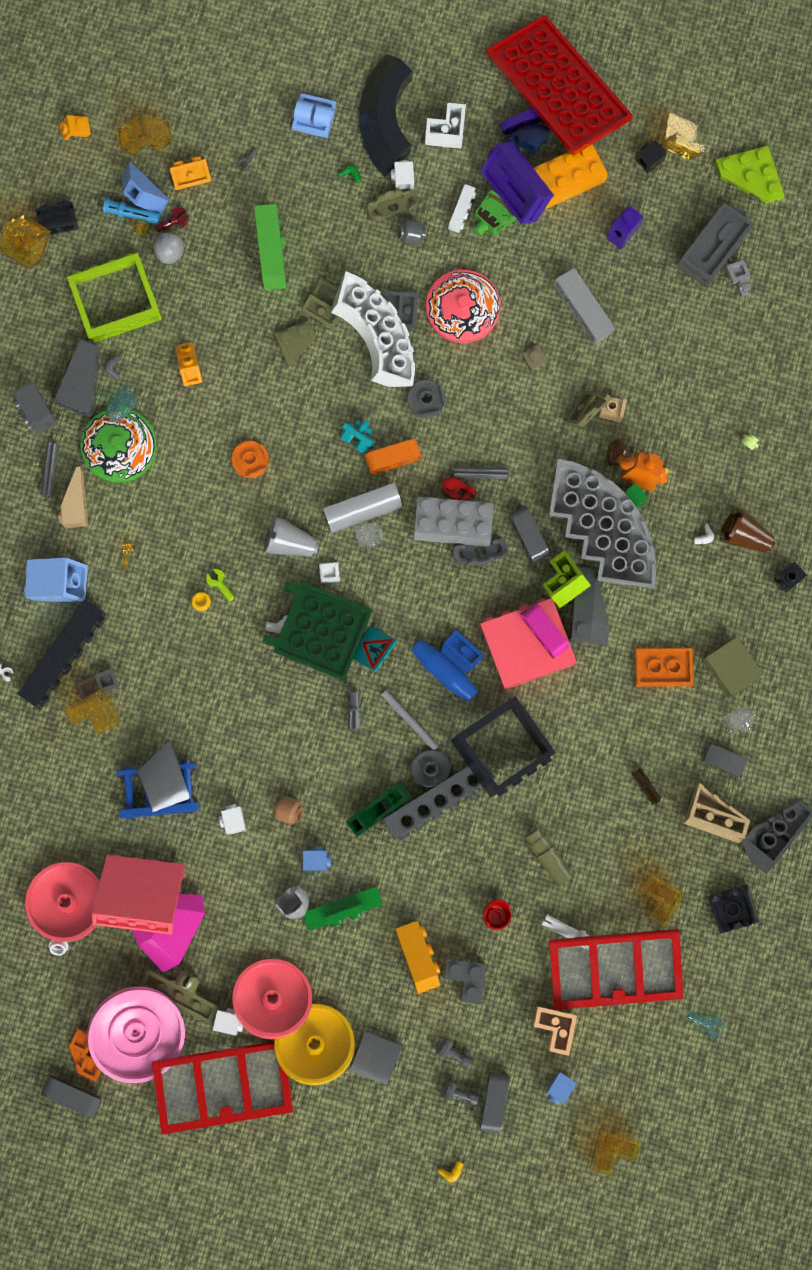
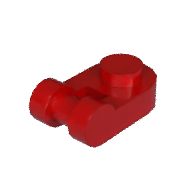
[442,477,477,501]

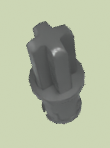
[346,692,361,731]

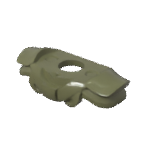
[367,189,420,221]

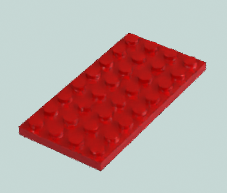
[486,15,633,156]

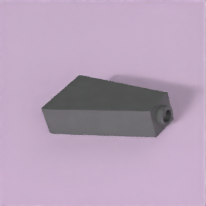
[54,339,100,419]

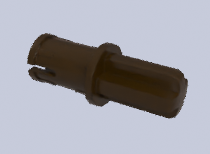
[631,767,661,805]

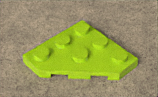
[715,146,785,203]

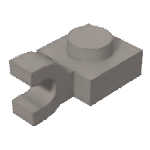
[725,260,751,296]

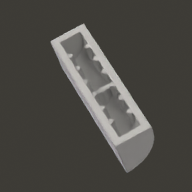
[553,268,615,345]
[323,483,402,533]

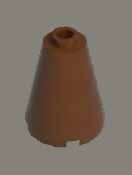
[719,507,775,553]

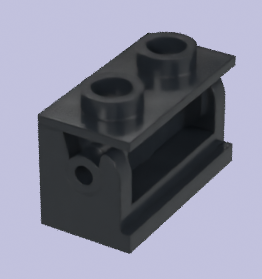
[35,201,79,237]

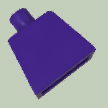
[606,206,643,250]

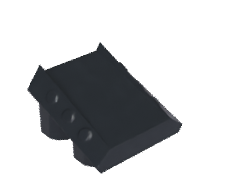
[708,884,760,934]

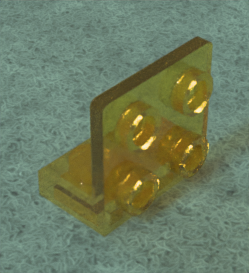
[662,112,705,160]

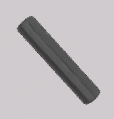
[40,442,58,498]
[453,467,509,479]

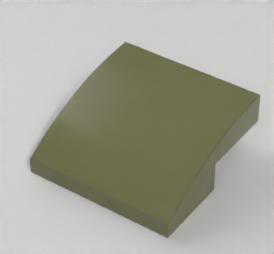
[301,279,341,329]

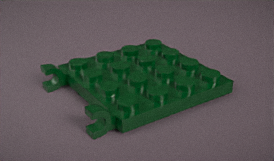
[262,581,372,681]

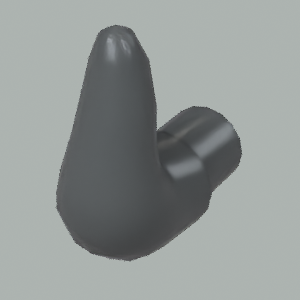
[104,354,121,379]

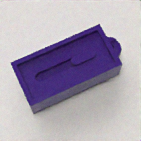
[480,142,554,224]

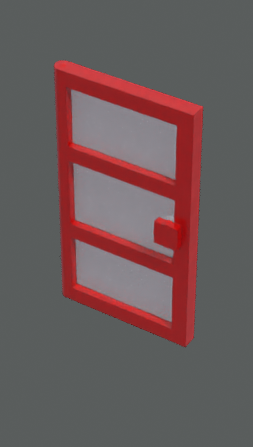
[548,929,684,1010]
[151,1041,293,1135]

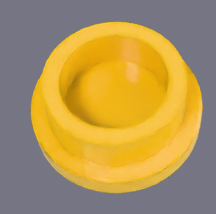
[191,592,211,611]

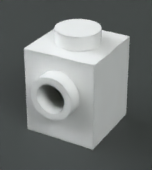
[391,160,414,190]
[219,804,247,835]
[213,1008,243,1036]

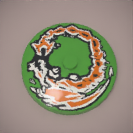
[80,408,157,483]

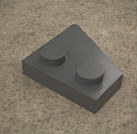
[383,291,419,331]

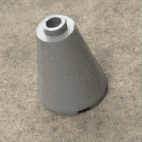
[264,517,319,557]

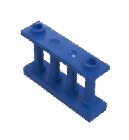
[116,760,200,819]

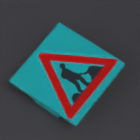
[353,626,398,672]

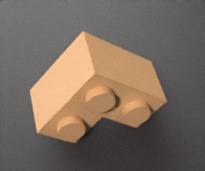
[532,1006,577,1056]

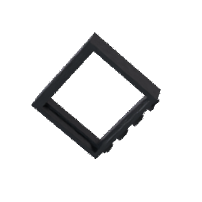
[450,696,556,798]

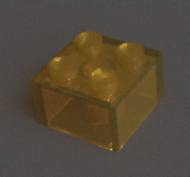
[0,212,51,269]

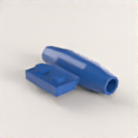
[411,630,485,702]

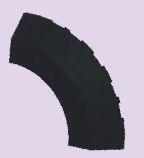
[359,55,412,177]

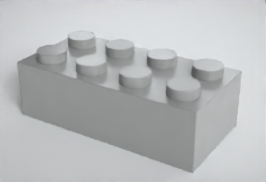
[414,497,494,547]

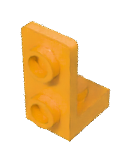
[175,342,202,387]

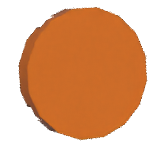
[231,440,269,479]

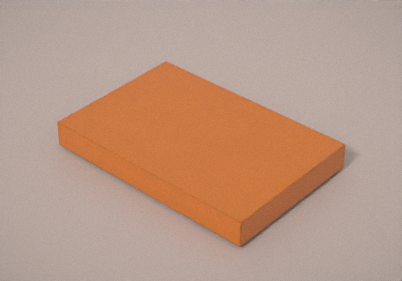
[634,648,694,687]

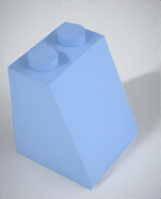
[24,558,88,603]

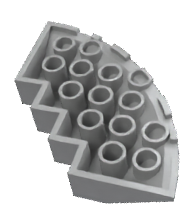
[549,459,656,589]

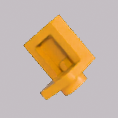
[60,115,91,140]

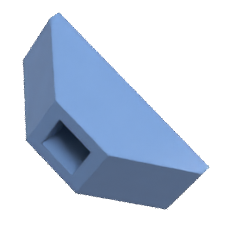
[121,162,170,214]

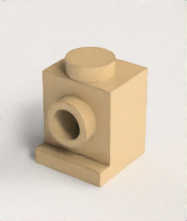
[599,397,627,422]

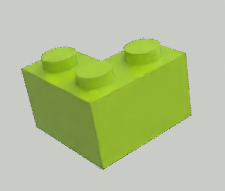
[543,550,591,608]

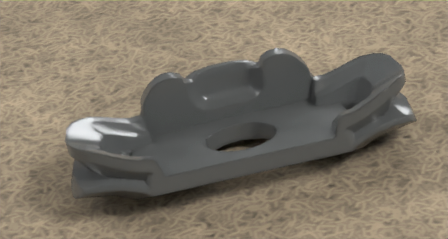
[453,539,508,566]

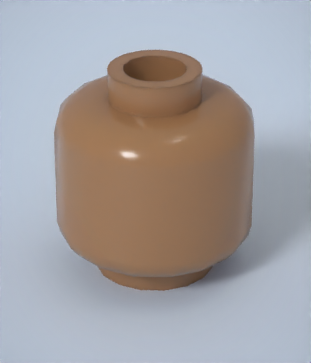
[273,796,304,824]

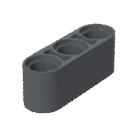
[508,506,550,563]
[480,1072,510,1134]
[41,1075,102,1118]

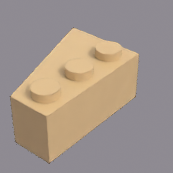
[684,783,750,843]

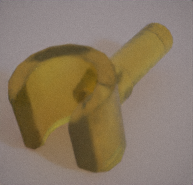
[122,543,134,570]

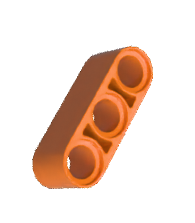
[365,439,422,474]

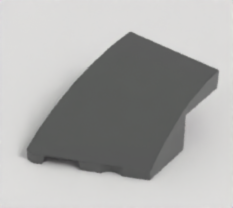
[137,740,190,812]

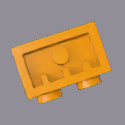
[170,156,211,190]

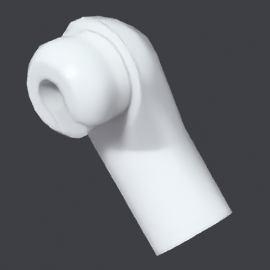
[266,615,287,634]

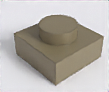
[522,345,548,371]

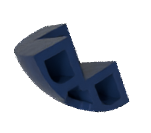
[503,125,552,155]

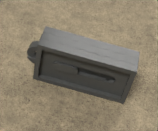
[677,203,754,288]

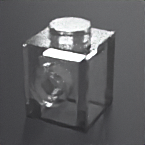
[354,522,384,549]
[723,705,756,734]

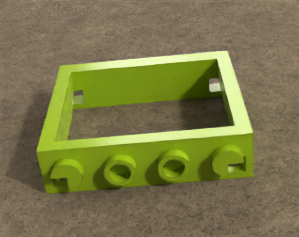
[67,253,162,342]

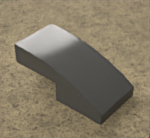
[76,669,119,702]
[702,744,747,778]

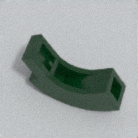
[346,780,412,837]

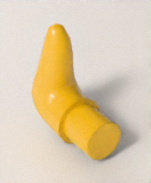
[437,1161,464,1182]

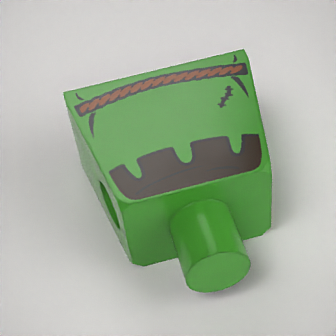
[473,189,516,237]

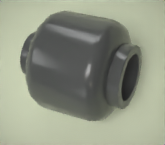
[397,220,426,245]

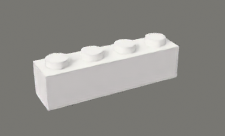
[448,184,477,233]

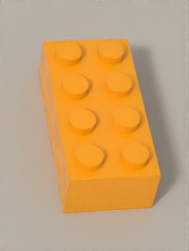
[533,144,608,209]

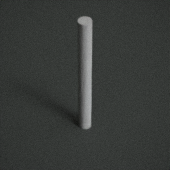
[381,690,439,751]

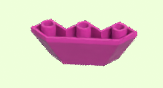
[132,894,205,972]

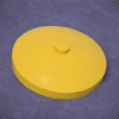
[274,1004,355,1085]

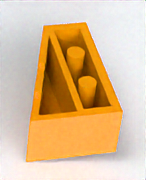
[396,921,441,994]

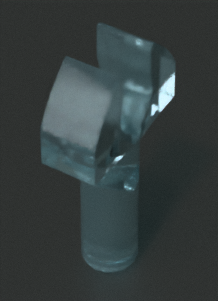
[687,1012,725,1037]

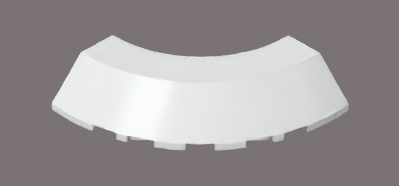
[331,271,415,387]

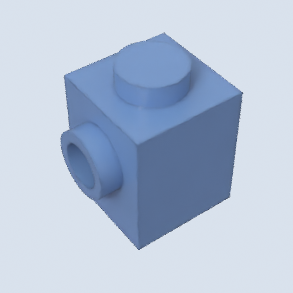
[303,847,331,871]
[546,1071,577,1104]

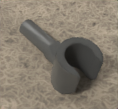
[238,148,257,171]

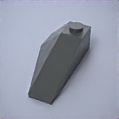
[569,567,609,646]
[742,800,812,874]

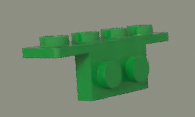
[304,887,383,931]

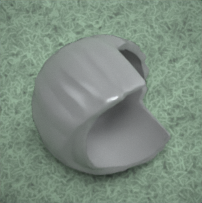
[153,233,184,264]
[274,886,309,919]

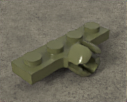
[140,969,219,1024]

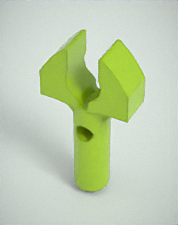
[206,569,234,601]

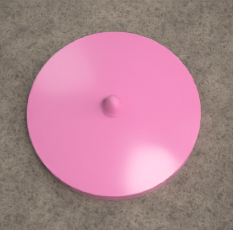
[87,987,185,1083]

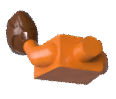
[606,438,669,492]

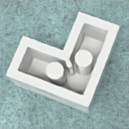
[425,103,466,148]

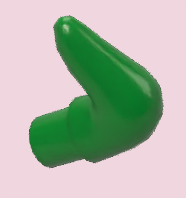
[338,164,362,183]

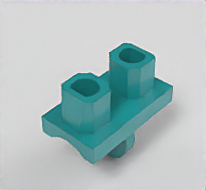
[340,420,376,453]

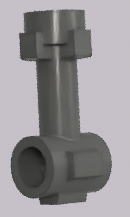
[436,1038,473,1069]
[441,1081,479,1106]

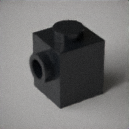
[636,140,667,174]
[774,561,807,593]

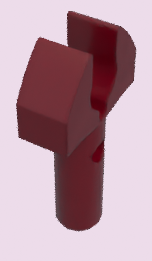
[155,207,189,232]

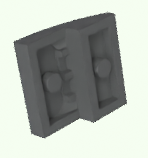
[350,1030,403,1085]

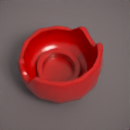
[482,900,512,930]

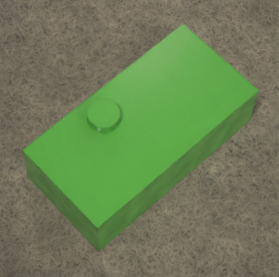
[254,204,287,290]

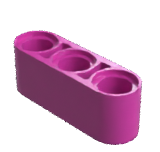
[520,603,569,659]

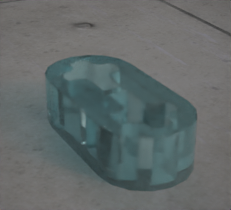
[107,391,136,421]

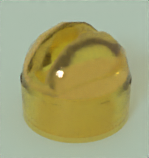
[133,220,149,237]

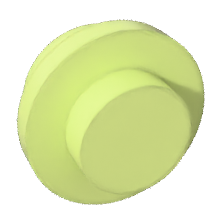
[741,434,758,450]

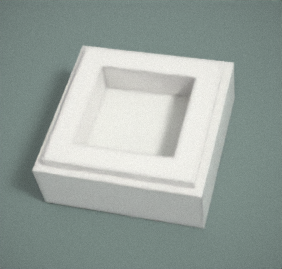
[319,562,340,584]

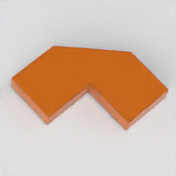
[69,1027,101,1082]

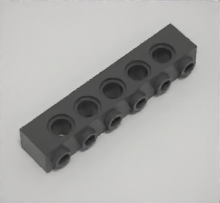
[383,758,495,841]

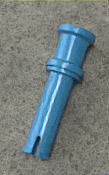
[103,197,161,225]

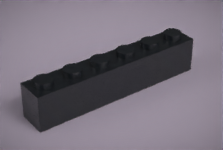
[17,599,106,709]

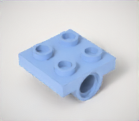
[292,93,337,138]

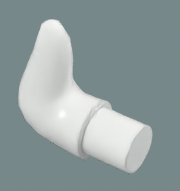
[694,523,714,545]

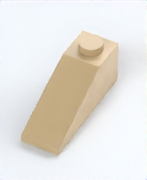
[58,467,88,529]

